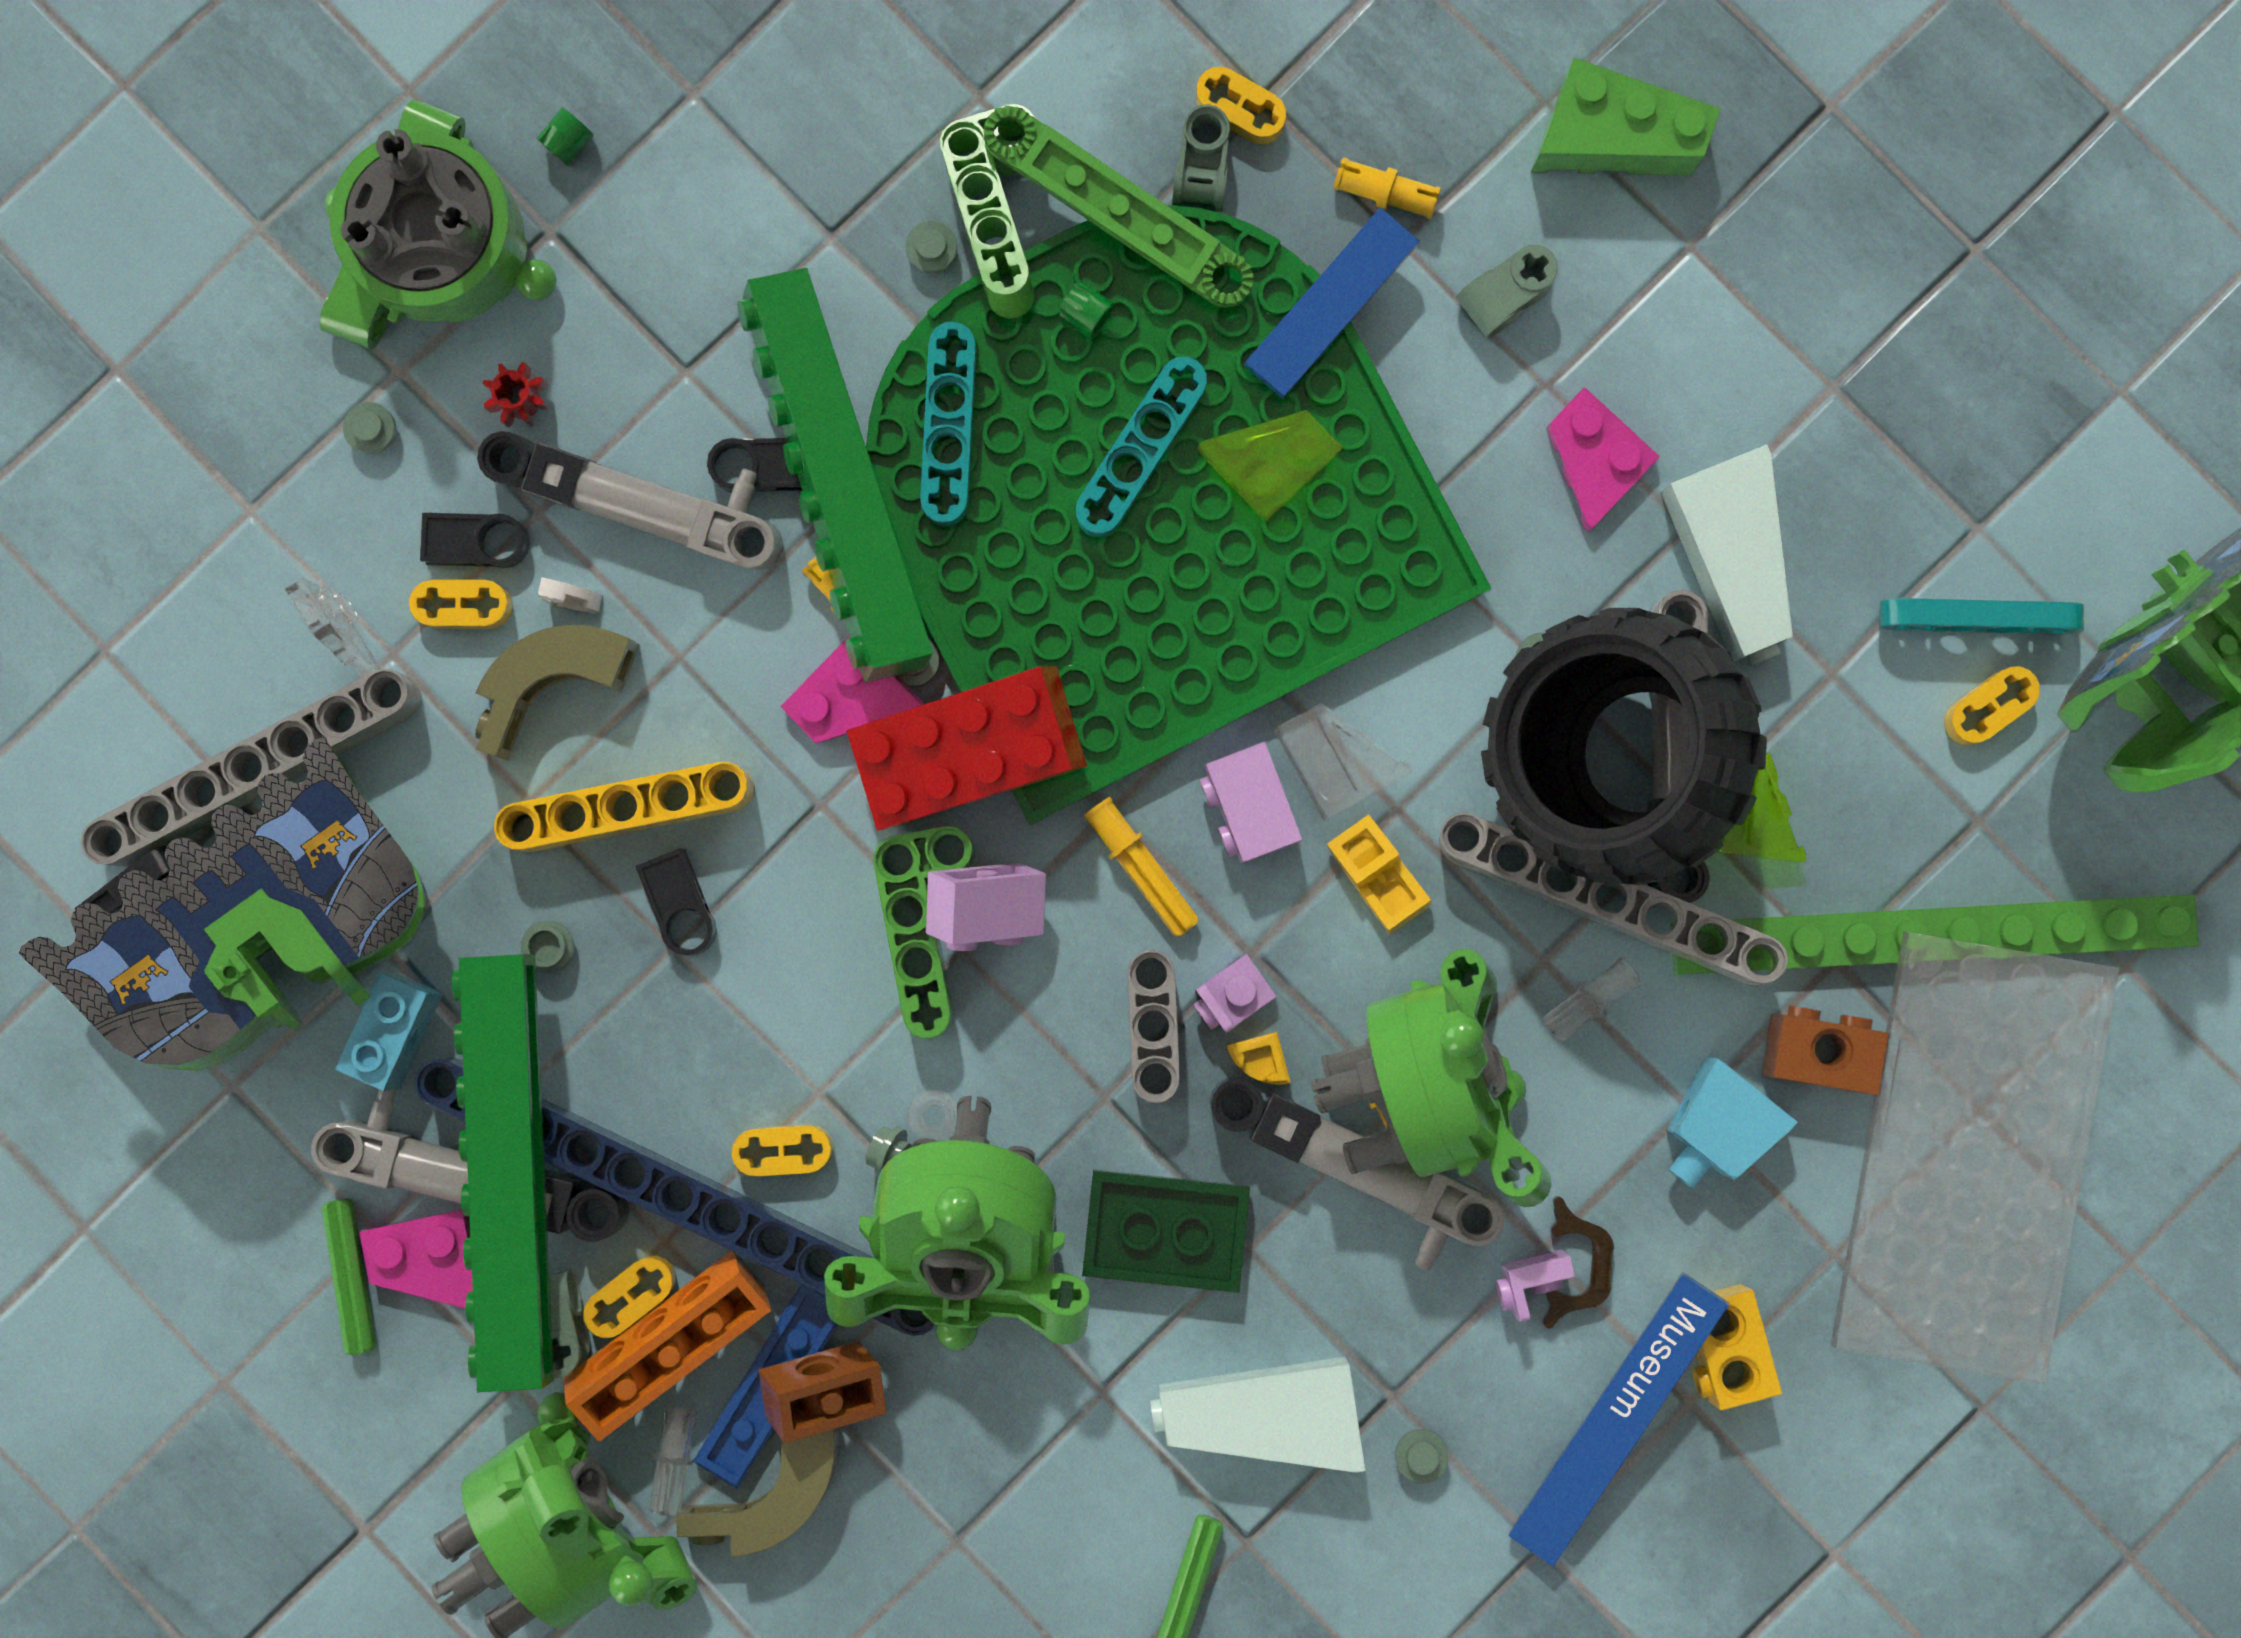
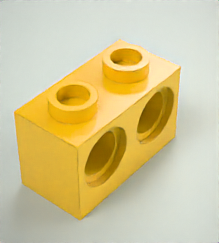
[1692,1284,1782,1411]

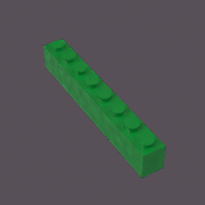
[737,268,933,683]
[452,954,554,1393]

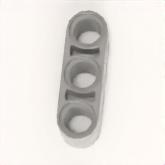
[1128,950,1180,1103]

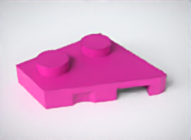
[1546,387,1660,531]
[780,636,924,743]
[359,1209,473,1308]

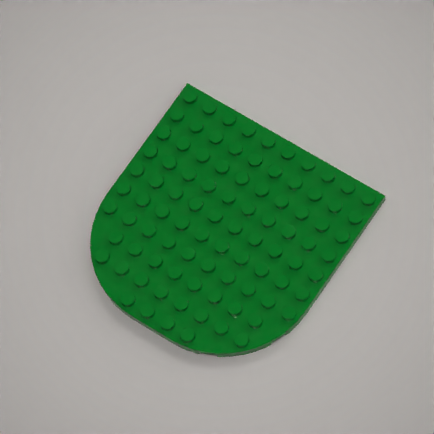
[866,205,1492,826]

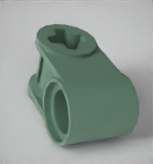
[1172,104,1230,211]
[1456,245,1558,339]
[549,1270,591,1378]

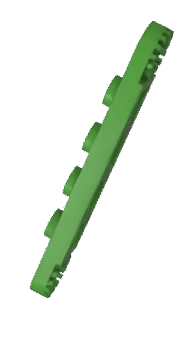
[984,105,1253,308]

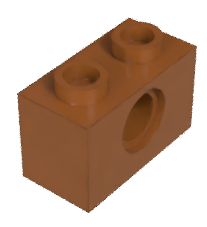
[1761,1006,1889,1095]
[758,1341,886,1444]

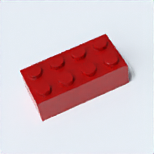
[846,666,1088,831]

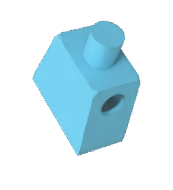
[1667,1057,1798,1189]

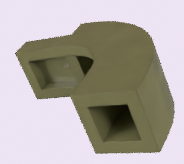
[475,625,639,761]
[676,1427,840,1557]

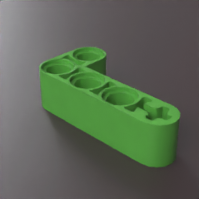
[940,104,1034,319]
[873,826,975,1038]

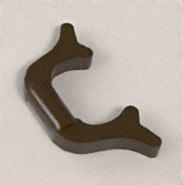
[1543,1196,1614,1329]

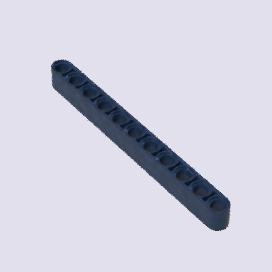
[415,1058,935,1336]

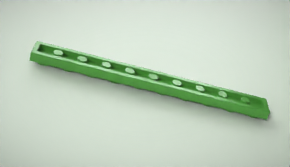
[1670,894,2199,975]

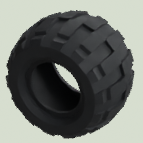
[1481,608,1767,885]

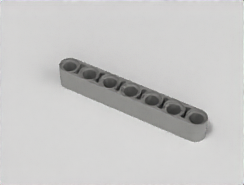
[81,669,422,867]
[1439,812,1788,987]

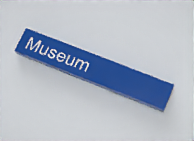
[1508,1272,1729,1567]

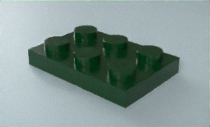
[1082,1169,1250,1293]

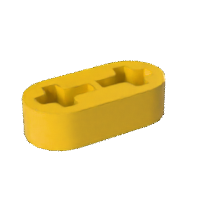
[1196,67,1286,145]
[409,580,513,629]
[1944,666,2040,745]
[731,1124,834,1177]
[583,1255,677,1338]

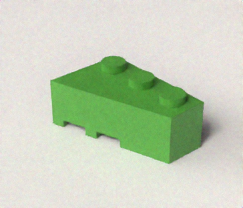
[1531,57,1721,176]

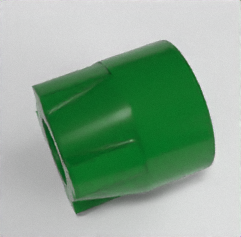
[536,107,594,166]
[1059,281,1115,339]

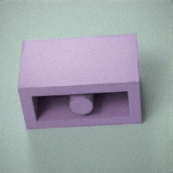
[1199,742,1302,864]
[926,863,1046,951]

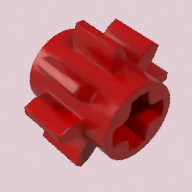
[482,362,549,428]

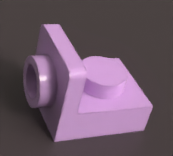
[1193,954,1277,1033]
[1496,1249,1575,1322]

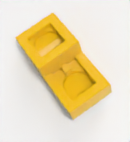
[1327,814,1432,935]

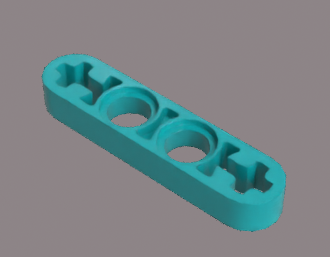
[920,321,977,527]
[1076,357,1207,537]
[1879,598,2084,634]

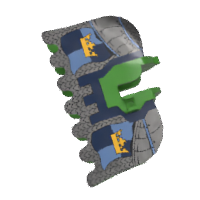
[2057,527,2241,793]
[19,738,426,1071]

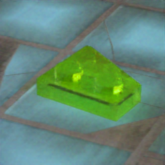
[1197,410,1343,522]
[1716,753,1806,863]

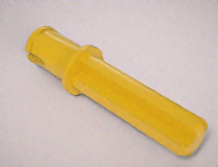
[1083,796,1198,937]

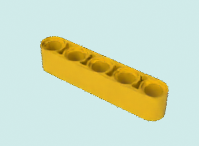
[494,762,754,852]

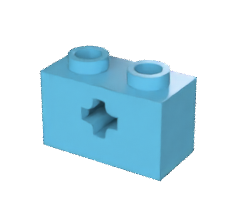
[335,972,443,1091]

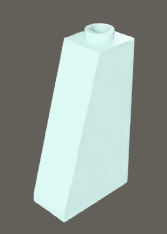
[1661,444,1793,665]
[1150,1357,1365,1473]

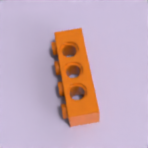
[563,1251,772,1442]

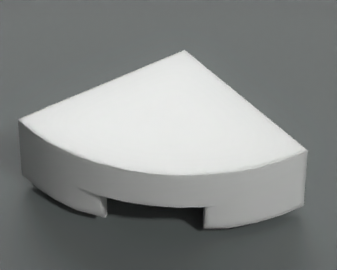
[538,577,603,615]

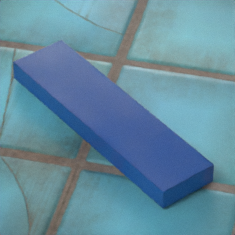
[1244,207,1420,400]
[693,1284,838,1489]

